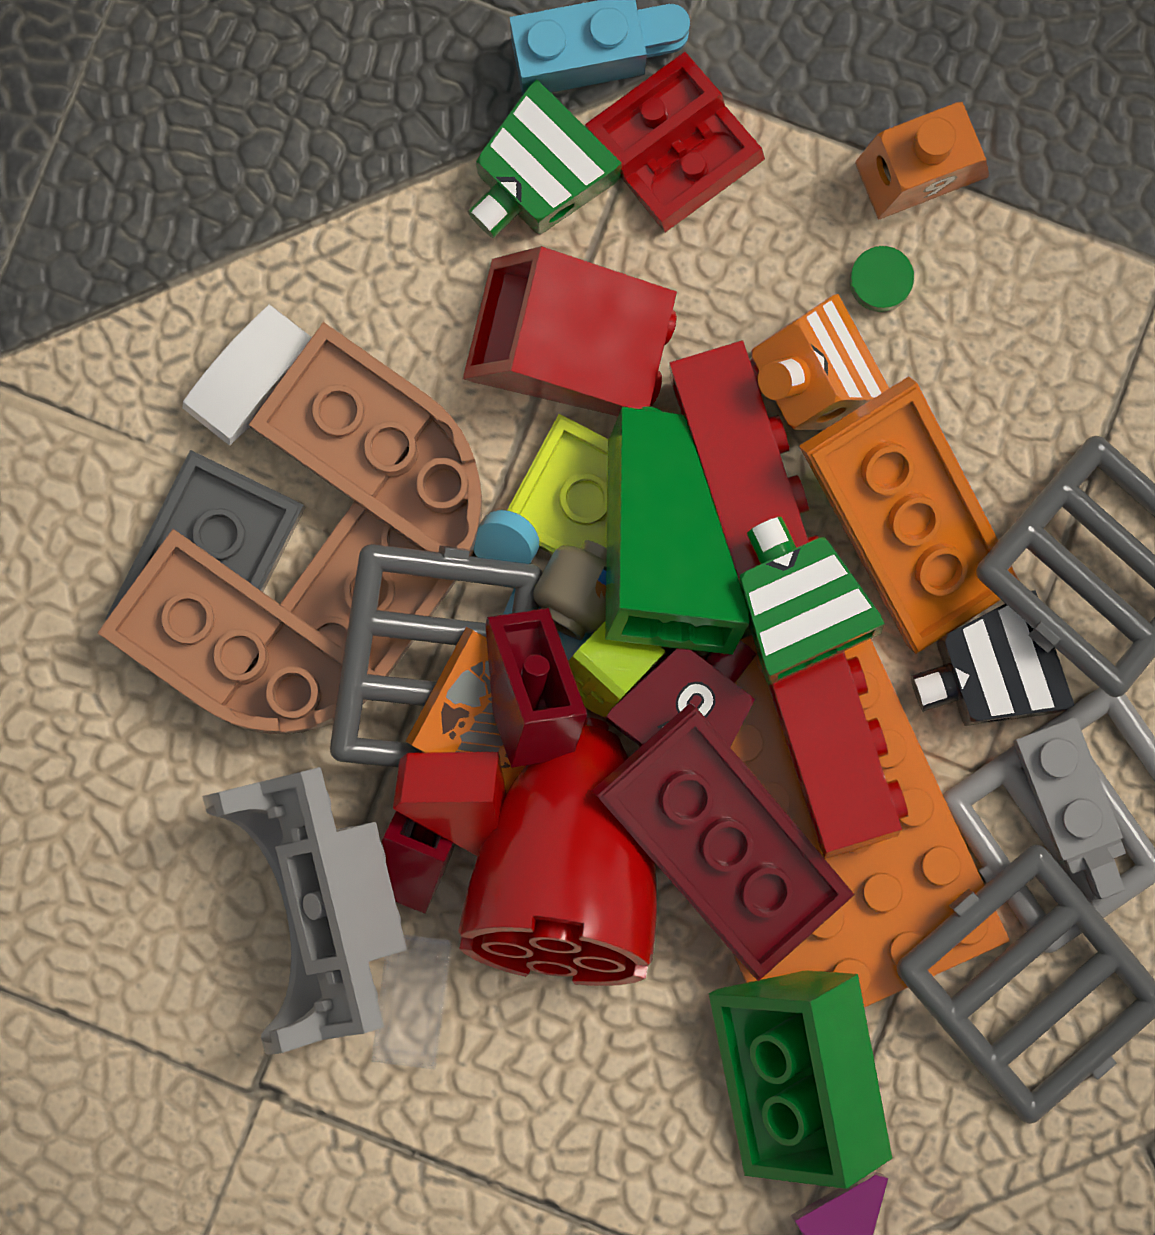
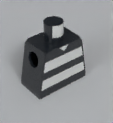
[911,590,1075,726]

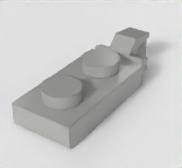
[1013,717,1126,900]

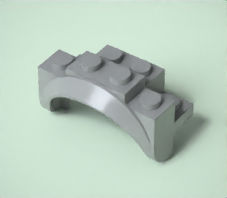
[202,767,407,1054]

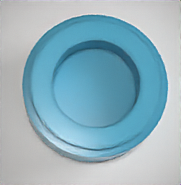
[473,510,539,564]

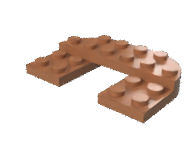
[97,322,482,734]

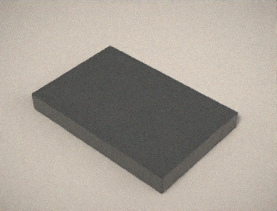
[105,450,306,620]

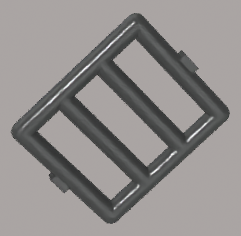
[976,436,1155,697]
[330,544,542,768]
[897,845,1155,1124]

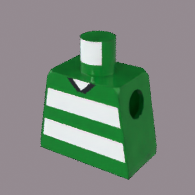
[468,79,622,238]
[739,517,885,686]

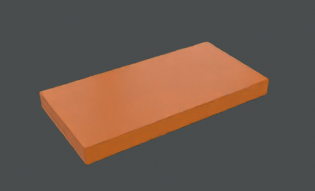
[799,376,1019,654]

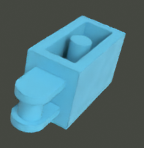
[510,0,690,96]

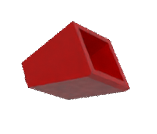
[463,246,677,416]

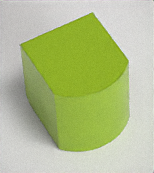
[568,621,666,717]

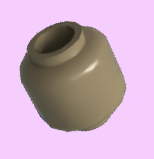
[533,540,607,640]

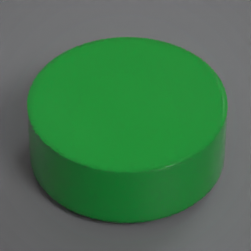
[850,246,914,312]

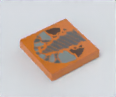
[406,627,526,794]

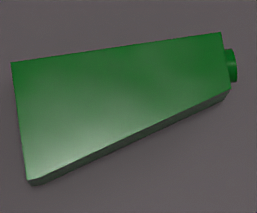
[605,406,749,655]

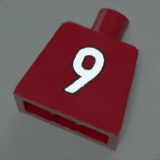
[606,640,757,747]

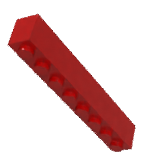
[669,340,909,859]

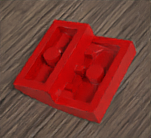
[585,51,765,233]

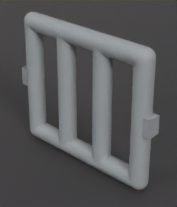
[943,687,1155,953]

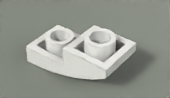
[182,304,312,446]

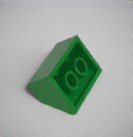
[708,970,893,1189]

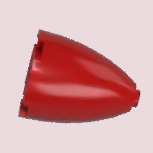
[458,717,657,986]

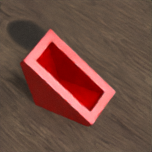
[393,752,506,856]

